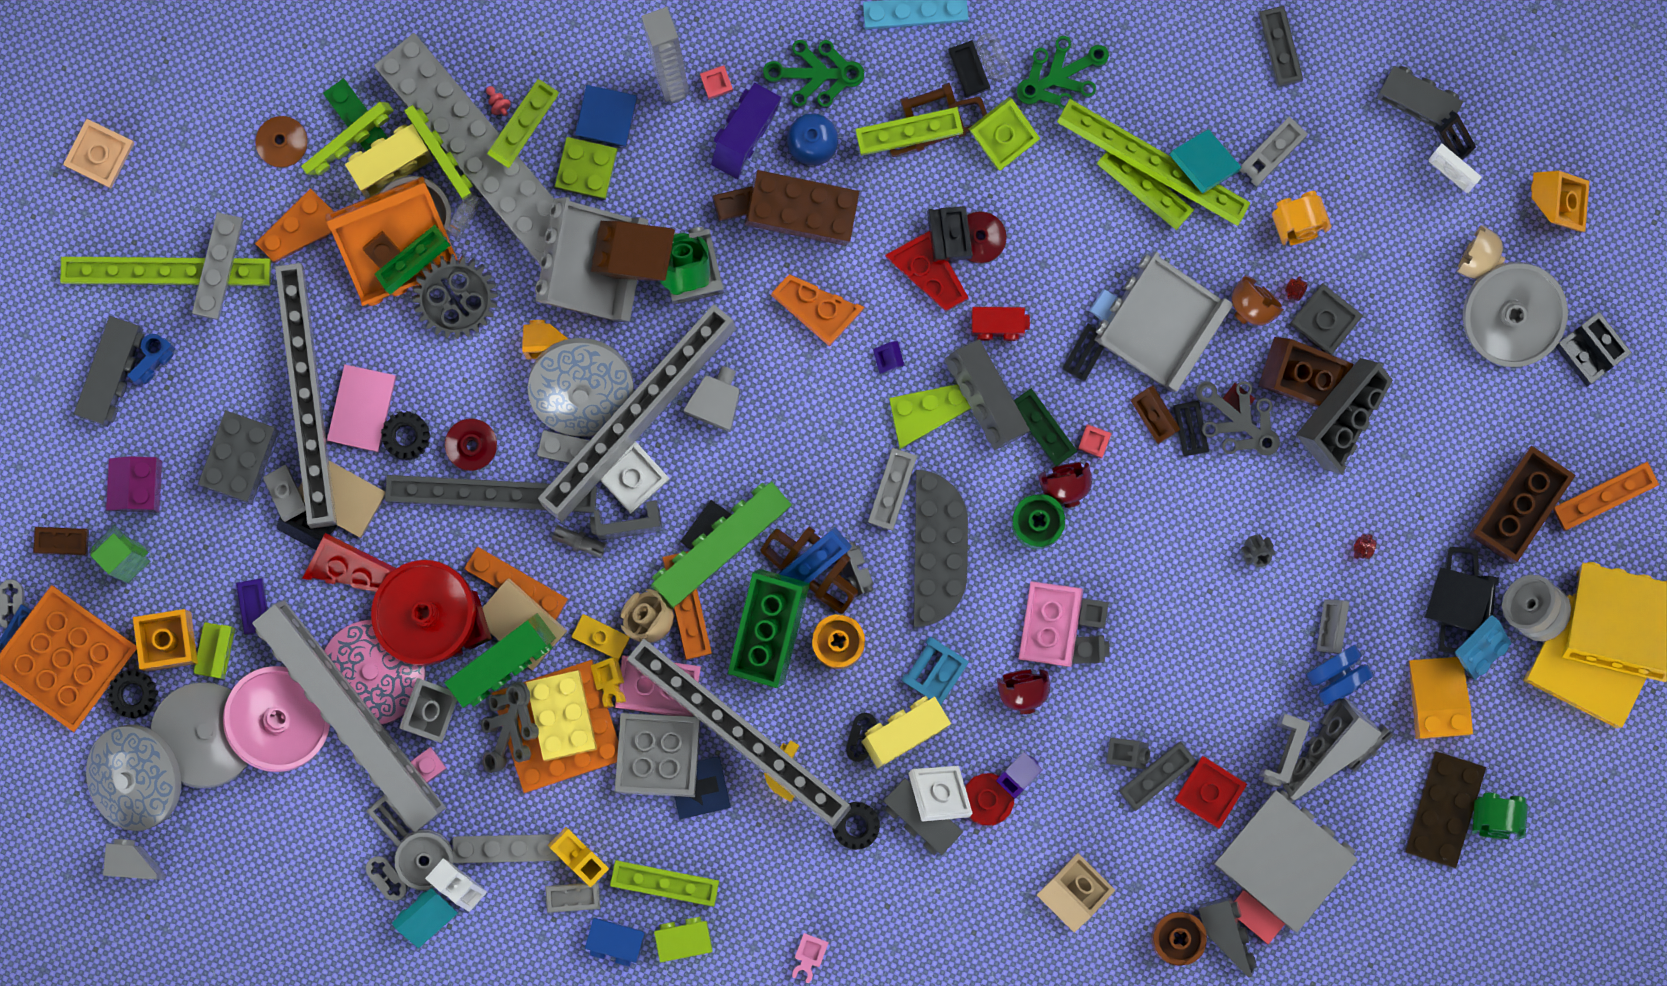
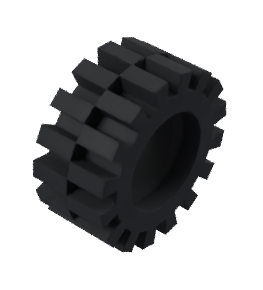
[381,411,430,460]
[107,670,158,719]
[832,802,880,850]

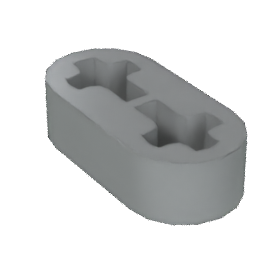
[0,579,25,628]
[366,856,407,901]

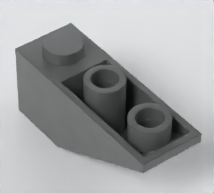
[1198,896,1257,978]

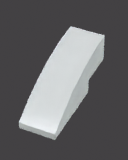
[425,858,487,912]

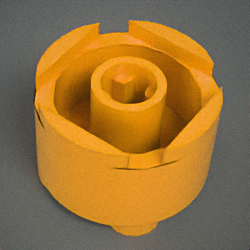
[1272,191,1332,246]
[812,614,865,669]

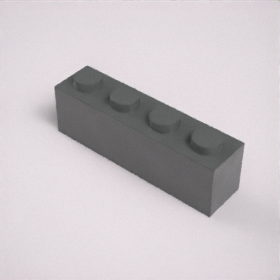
[74,315,145,427]
[944,339,1030,451]

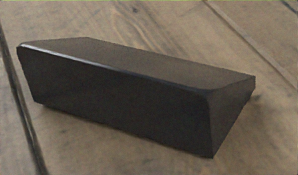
[277,511,337,550]

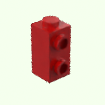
[972,307,1030,341]

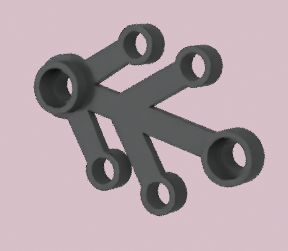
[1195,381,1280,455]
[481,682,539,773]

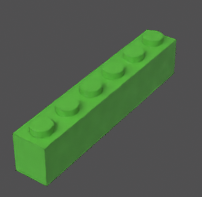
[650,481,792,609]

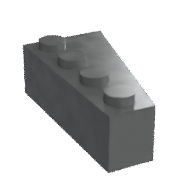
[1296,358,1393,475]

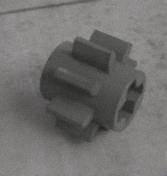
[1241,535,1276,567]

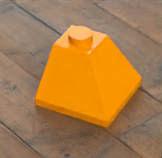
[1531,171,1590,232]
[522,320,568,359]

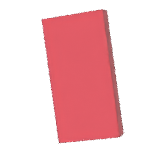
[1234,890,1285,944]

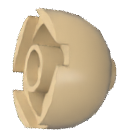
[1457,225,1505,279]
[621,589,674,643]

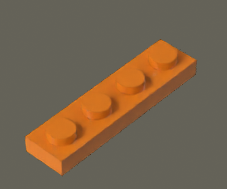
[1553,461,1659,531]
[464,546,569,620]
[662,551,712,660]

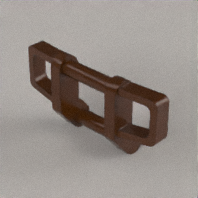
[889,83,987,157]
[760,526,858,614]

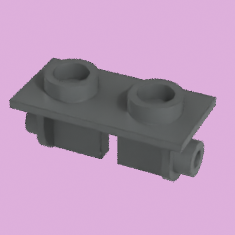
[842,541,874,598]

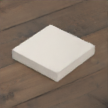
[1429,144,1482,193]
[600,441,670,514]
[908,766,973,821]

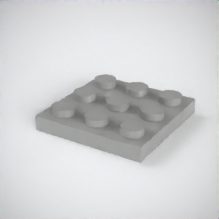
[615,713,700,797]

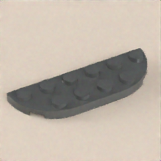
[914,470,968,628]

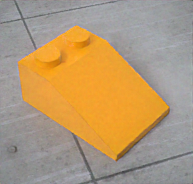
[1409,657,1473,739]

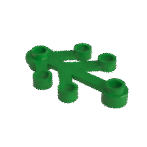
[1017,36,1109,110]
[763,40,865,108]

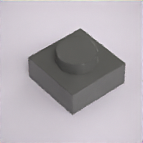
[1078,598,1109,629]

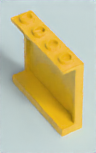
[1562,562,1667,682]
[1523,593,1647,729]

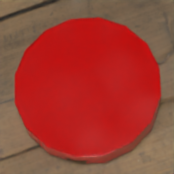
[965,773,1014,826]

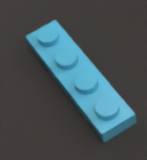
[863,0,968,30]

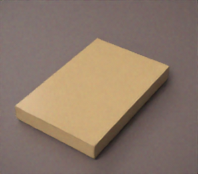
[298,461,385,538]
[482,578,567,671]

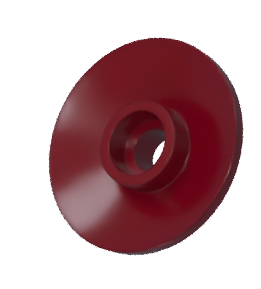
[967,211,1007,263]
[445,418,497,471]

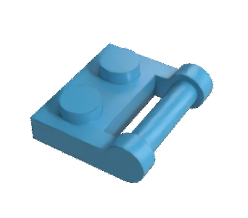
[901,636,969,706]

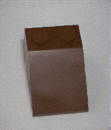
[591,221,675,281]
[1258,337,1354,407]

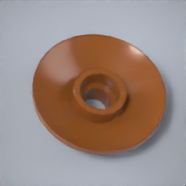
[255,116,308,168]

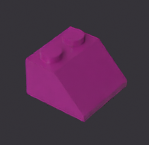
[106,456,162,513]

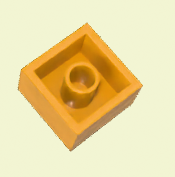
[133,609,198,672]

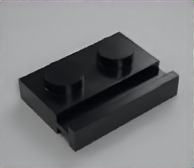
[927,206,973,262]

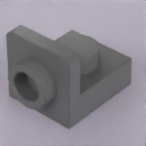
[1072,635,1110,664]
[1106,737,1150,769]

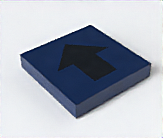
[674,756,731,820]

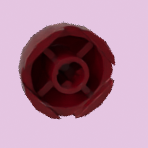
[1038,462,1092,508]
[997,669,1050,714]

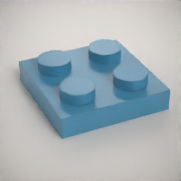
[1455,615,1512,680]

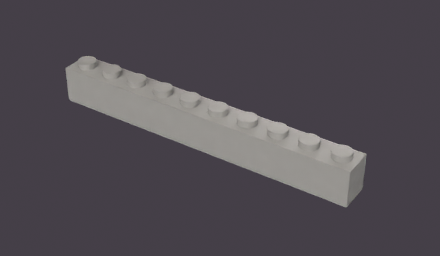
[641,7,690,103]
[275,263,337,528]
[538,304,736,523]
[252,600,446,832]
[627,639,851,829]

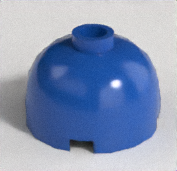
[787,113,838,166]

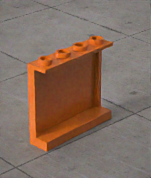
[325,176,458,306]

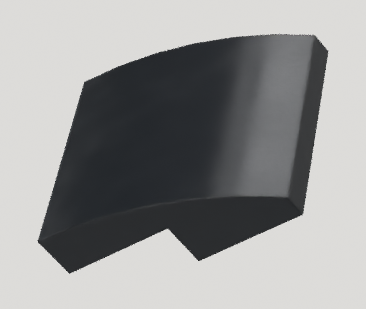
[1556,312,1632,387]
[1424,567,1494,632]

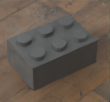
[198,410,279,504]

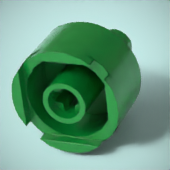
[660,233,711,295]
[1012,494,1065,550]
[1472,793,1528,839]

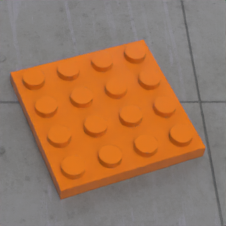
[0,585,137,732]
[492,659,619,793]

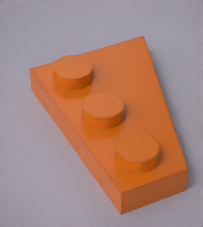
[255,188,334,263]
[771,274,865,347]

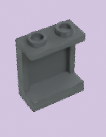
[590,500,663,541]

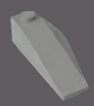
[1283,697,1382,800]

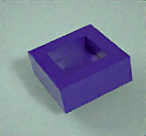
[873,341,905,374]

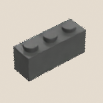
[1376,66,1464,133]
[883,778,963,856]

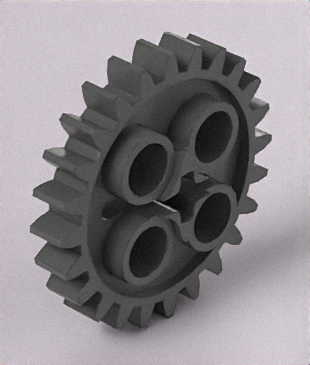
[412,254,498,339]

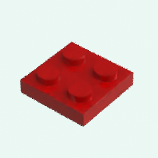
[1174,756,1248,829]

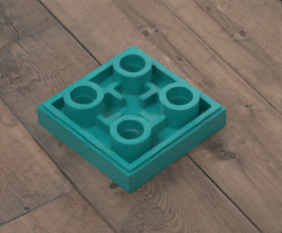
[1170,129,1242,194]
[391,888,458,949]

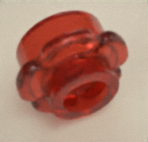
[1285,276,1308,301]

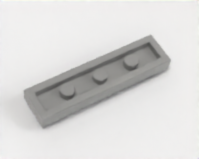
[192,212,244,320]
[453,834,560,863]

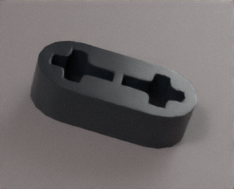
[846,713,877,762]

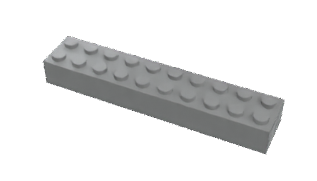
[374,33,554,265]

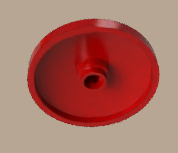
[371,560,476,666]

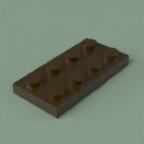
[1404,751,1486,869]

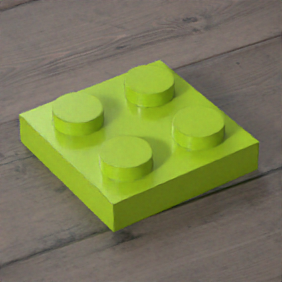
[968,97,1040,171]
[555,137,618,200]

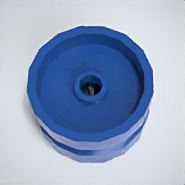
[1305,644,1375,706]

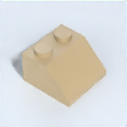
[1037,853,1115,933]

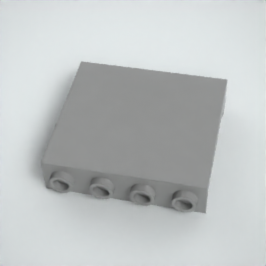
[535,197,648,322]
[1094,251,1233,392]
[1213,790,1358,933]

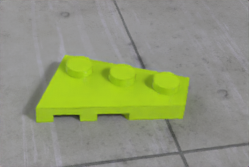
[889,384,971,450]

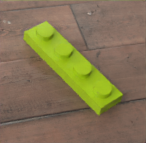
[487,78,559,168]
[301,102,394,176]
[404,105,473,201]
[855,107,963,156]
[1097,151,1194,231]
[610,860,720,907]

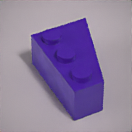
[711,82,782,180]

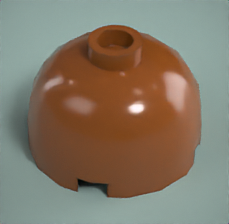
[1231,275,1284,326]

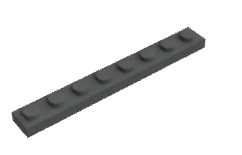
[385,475,597,513]

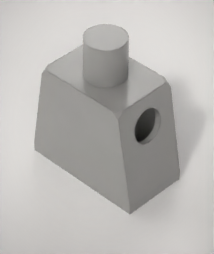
[684,366,740,433]

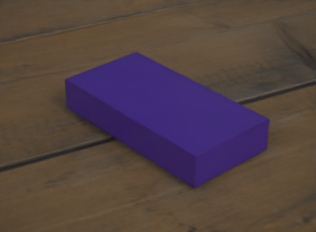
[236,578,268,635]

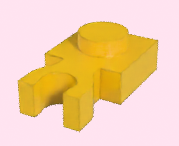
[591,657,626,708]

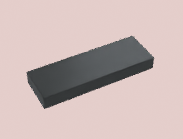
[1258,6,1303,88]
[1119,741,1197,811]

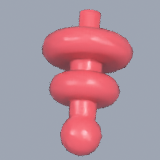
[486,86,511,116]

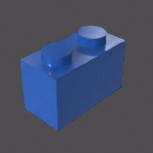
[585,918,646,967]

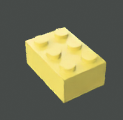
[345,124,434,199]
[526,670,597,761]
[861,696,951,769]

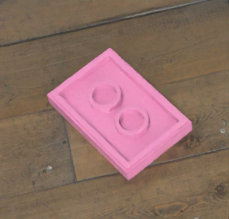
[327,364,396,452]
[1019,581,1083,667]
[615,655,701,717]

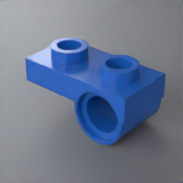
[127,334,176,386]

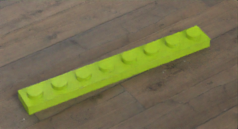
[1057,99,1251,226]
[60,257,271,286]

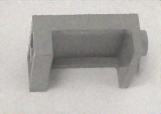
[671,227,724,305]
[1259,714,1310,787]

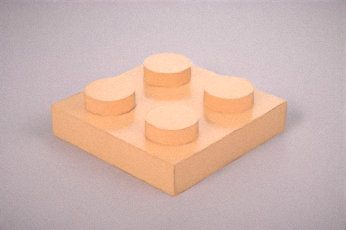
[63,119,135,189]

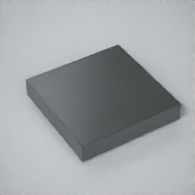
[1289,283,1363,355]

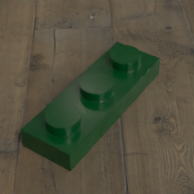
[1014,388,1077,467]

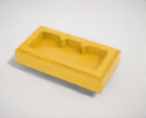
[571,614,630,661]

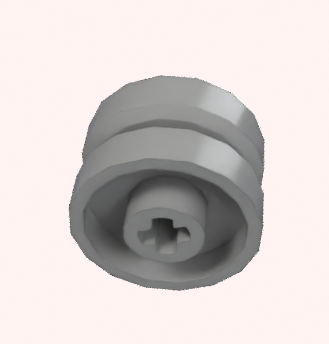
[1502,575,1571,641]
[395,829,453,890]

